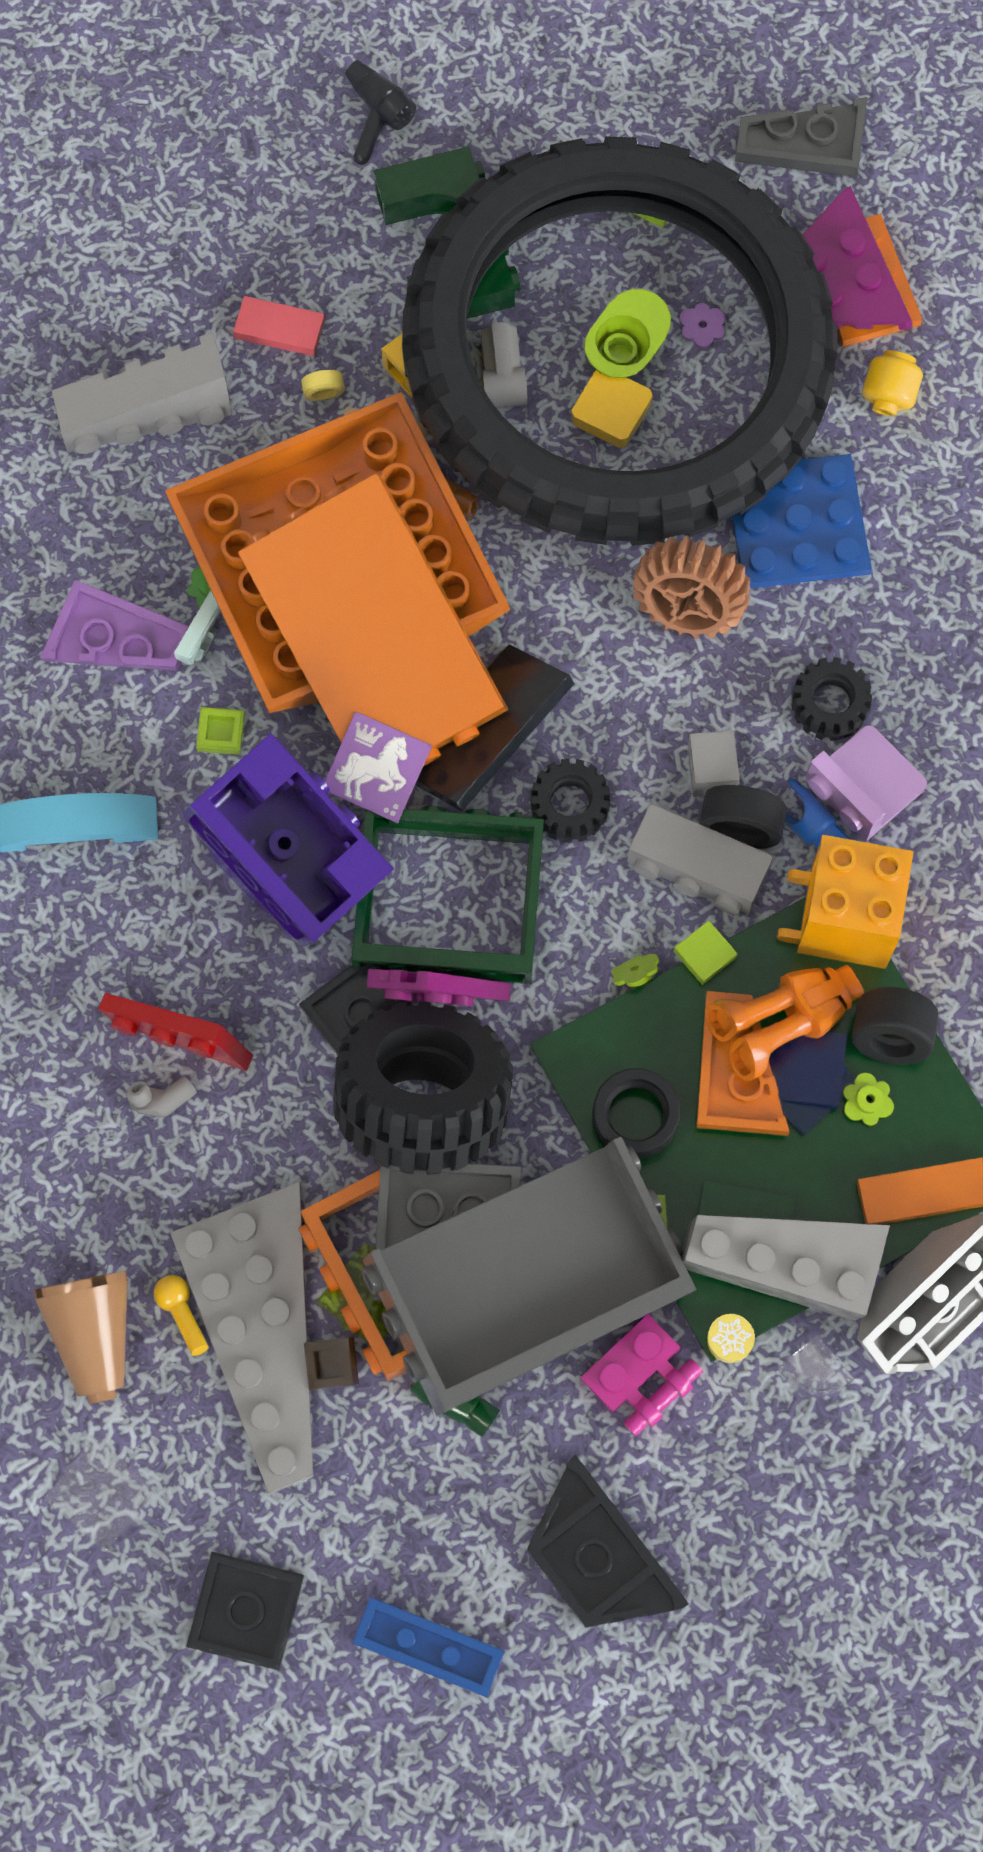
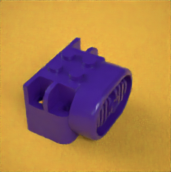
[183,733,394,947]

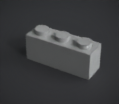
[627,803,773,915]

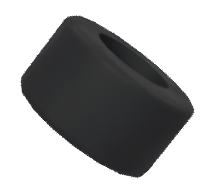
[852,987,938,1065]

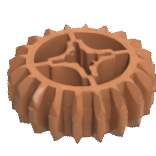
[633,535,751,640]

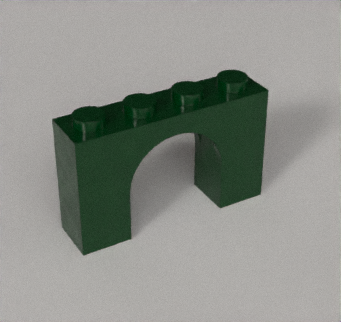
[373,146,521,319]

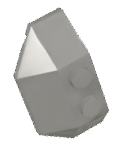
[857,1214,983,1374]

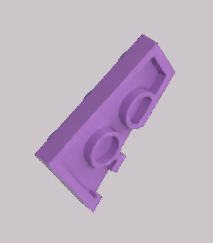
[40,580,189,671]

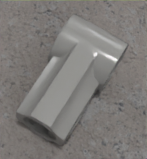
[481,322,527,408]

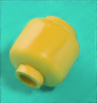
[862,350,923,417]

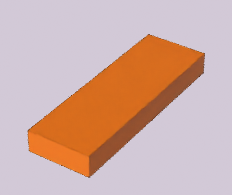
[856,1157,983,1225]

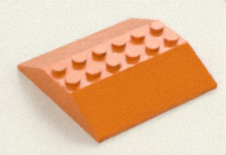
[165,392,510,713]

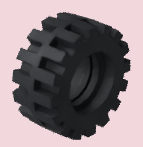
[791,657,872,741]
[531,758,610,843]

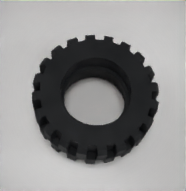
[333,1001,513,1175]

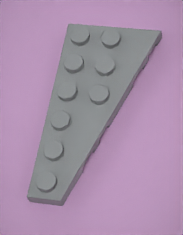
[170,1182,314,1495]

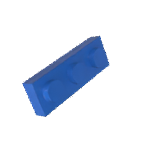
[352,1597,505,1698]

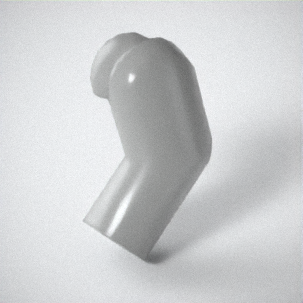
[126,1075,197,1117]

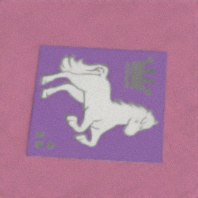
[325,712,432,823]

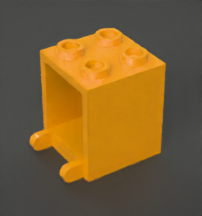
[777,835,914,969]

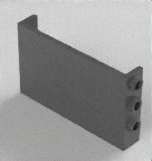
[362,1137,697,1417]

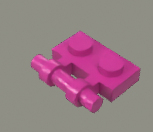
[580,1314,703,1437]

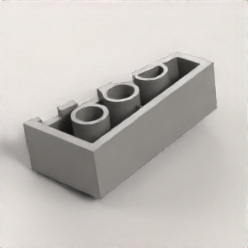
[52,332,232,454]
[680,1215,890,1321]

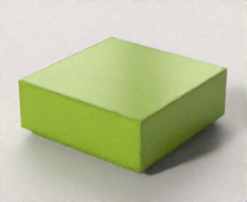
[196,707,245,755]
[673,921,738,985]

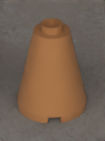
[33,1270,128,1404]

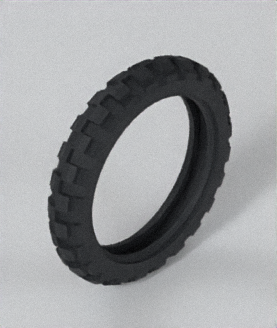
[402,136,838,546]

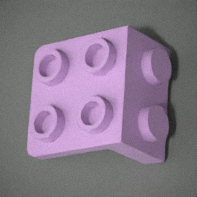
[805,726,927,842]

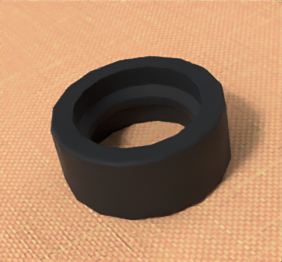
[699,785,788,849]
[593,1068,680,1159]

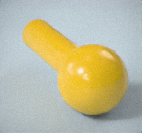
[153,1275,209,1356]

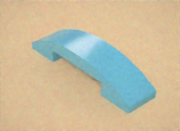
[0,793,159,852]

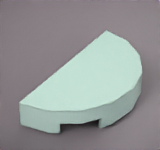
[174,591,221,665]

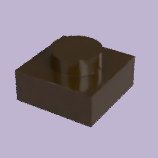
[304,1337,359,1390]

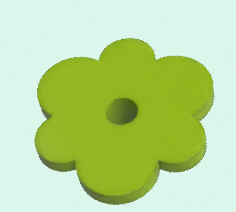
[611,954,659,987]
[843,1073,894,1126]

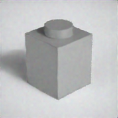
[687,730,740,797]

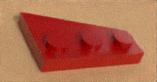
[98,993,254,1071]

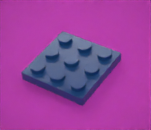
[731,454,872,588]

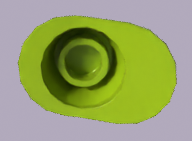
[584,289,671,378]

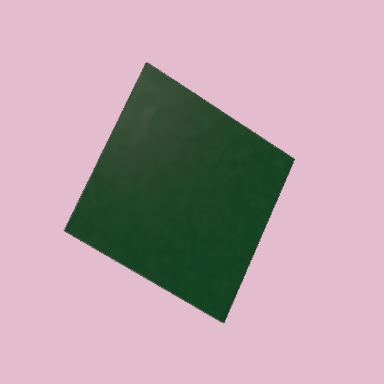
[530,897,983,1363]

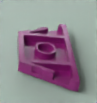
[802,186,912,330]
[367,969,511,1006]

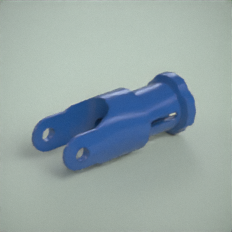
[785,778,859,849]

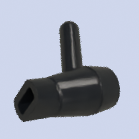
[345,60,417,165]

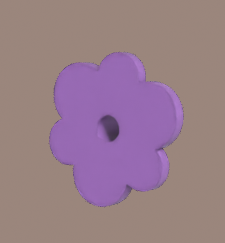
[679,303,725,349]

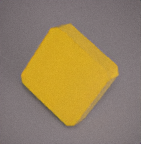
[571,370,653,448]

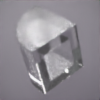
[778,1335,854,1395]

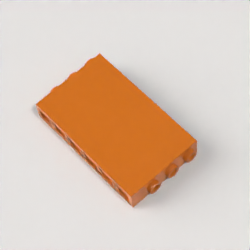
[238,473,509,766]

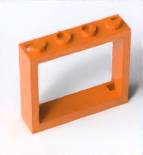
[298,1170,407,1382]

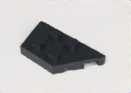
[527,1455,689,1628]

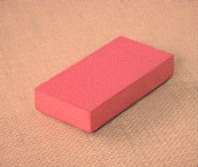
[233,296,325,356]

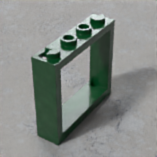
[351,806,544,984]

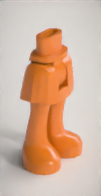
[706,965,864,1081]

